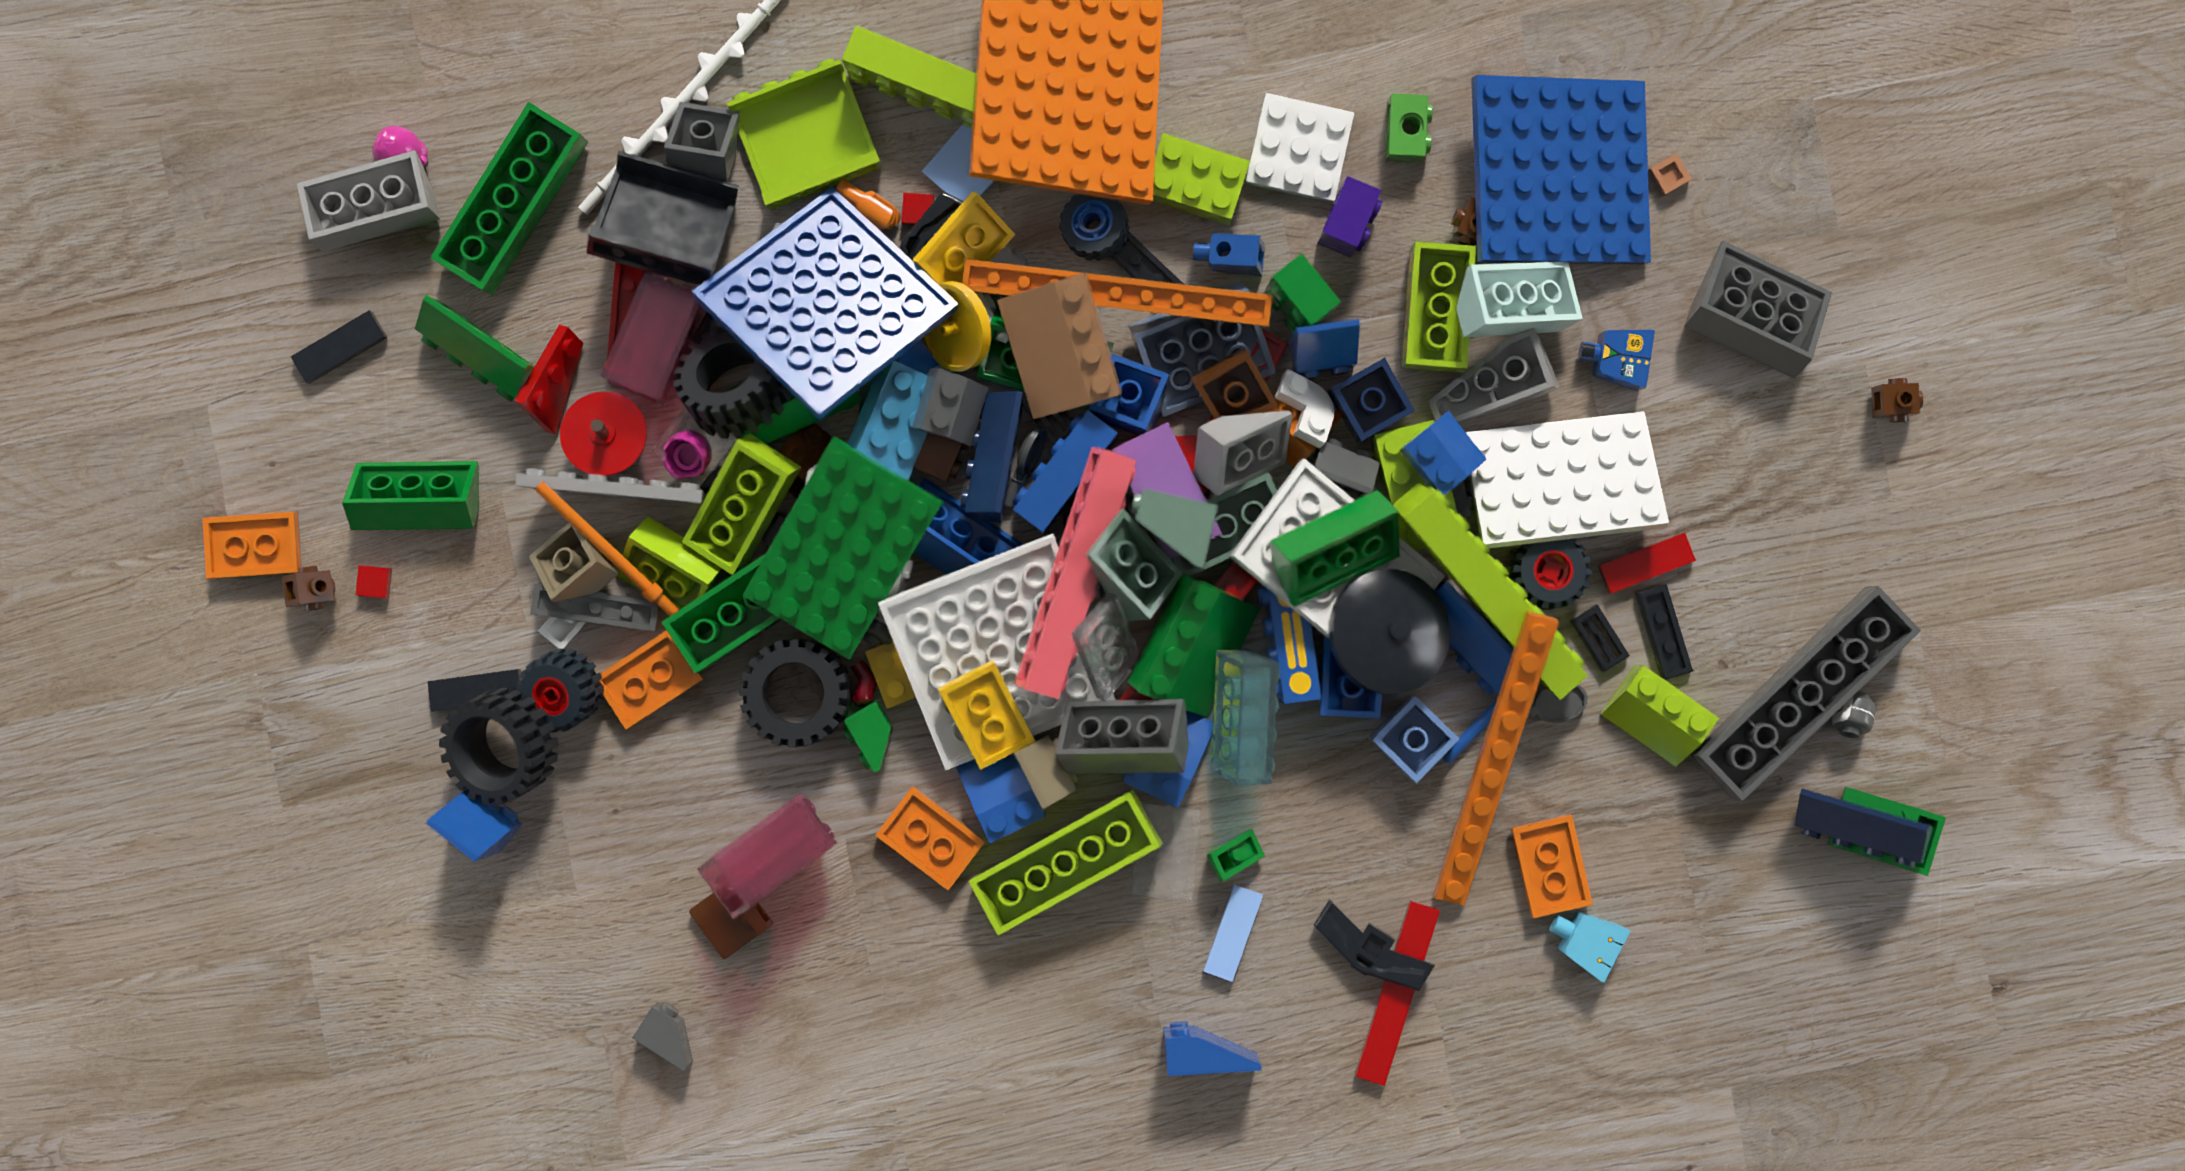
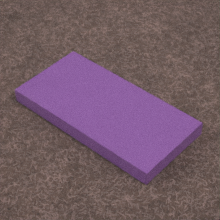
[1112,422,1222,559]

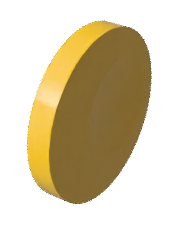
[922,281,991,372]

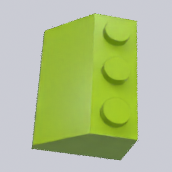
[617,516,723,611]
[1600,664,1719,767]

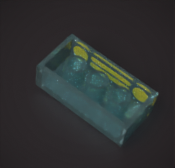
[1210,649,1280,787]

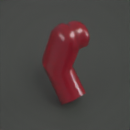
[850,659,877,707]

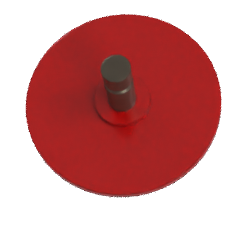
[560,392,647,476]

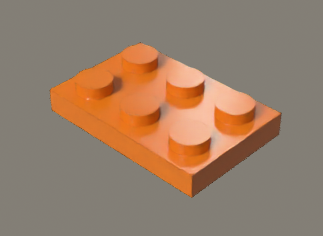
[202,511,302,579]
[599,630,705,730]
[875,786,986,890]
[1510,814,1593,919]

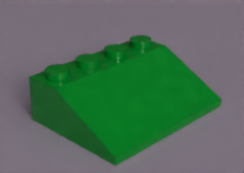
[1128,572,1261,717]

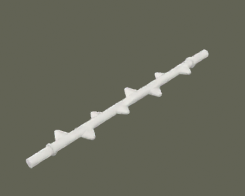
[578,0,781,215]

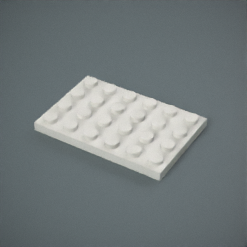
[1466,411,1669,548]
[1229,459,1445,638]

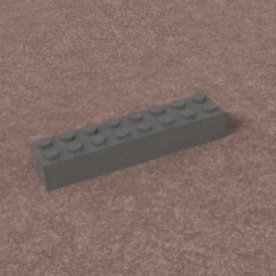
[1690,586,1921,801]

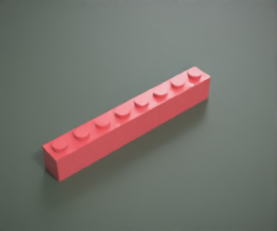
[1014,447,1136,699]

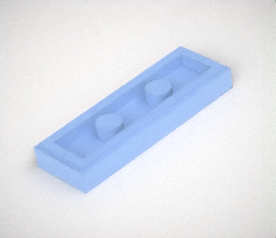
[1203,884,1263,982]

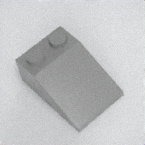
[1193,411,1293,495]

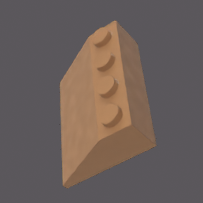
[997,273,1122,419]

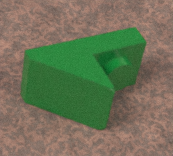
[1206,829,1265,882]

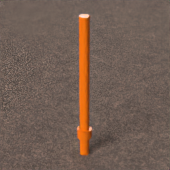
[534,481,679,617]

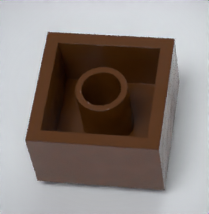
[1191,347,1278,419]

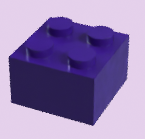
[1317,176,1383,257]

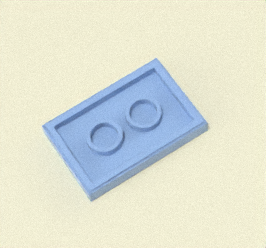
[922,125,995,201]

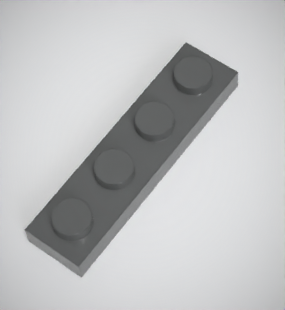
[530,583,659,632]

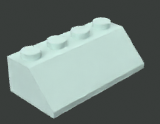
[1456,262,1583,337]

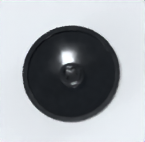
[1328,569,1450,695]

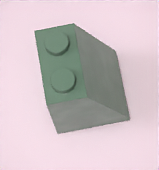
[1131,488,1218,568]

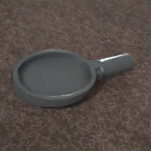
[1005,425,1047,507]
[1527,685,1588,723]

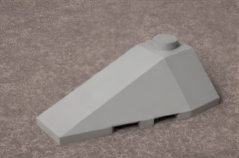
[1429,328,1560,423]

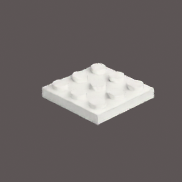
[1245,93,1354,203]

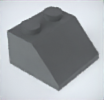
[664,102,740,181]
[912,368,989,446]
[1312,438,1380,497]

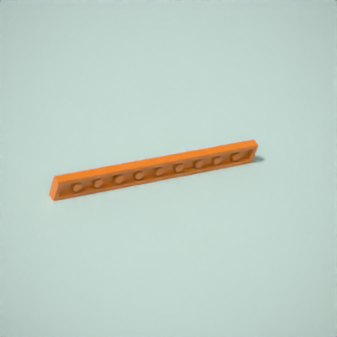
[962,259,1273,326]
[1433,611,1559,906]

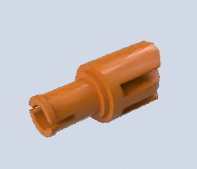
[835,179,900,230]

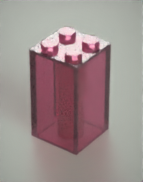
[600,273,705,406]
[697,793,837,919]

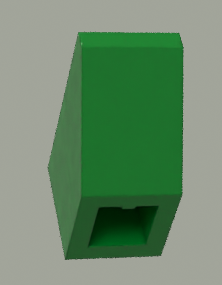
[843,701,893,773]

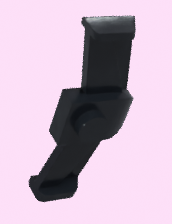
[900,191,964,270]
[1313,898,1435,991]

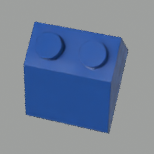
[1089,354,1170,436]
[1399,411,1487,495]

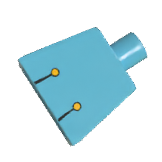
[1549,911,1631,982]

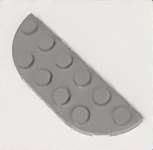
[515,469,703,504]

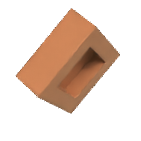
[1648,153,1692,197]

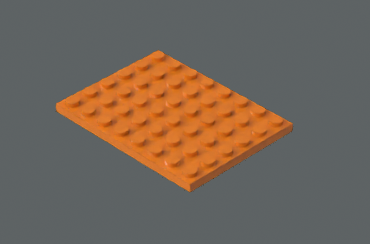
[969,0,1163,205]

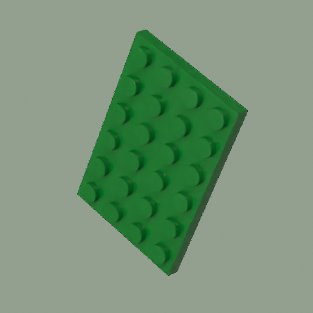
[742,437,943,659]

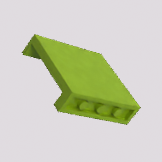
[726,59,883,211]

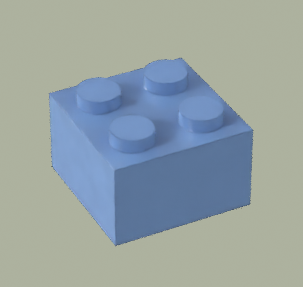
[1368,695,1459,783]

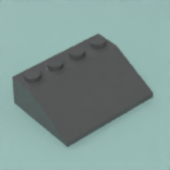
[1684,241,1832,379]

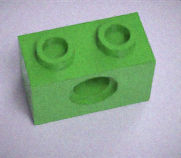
[1385,93,1433,162]

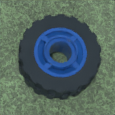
[1059,194,1130,261]

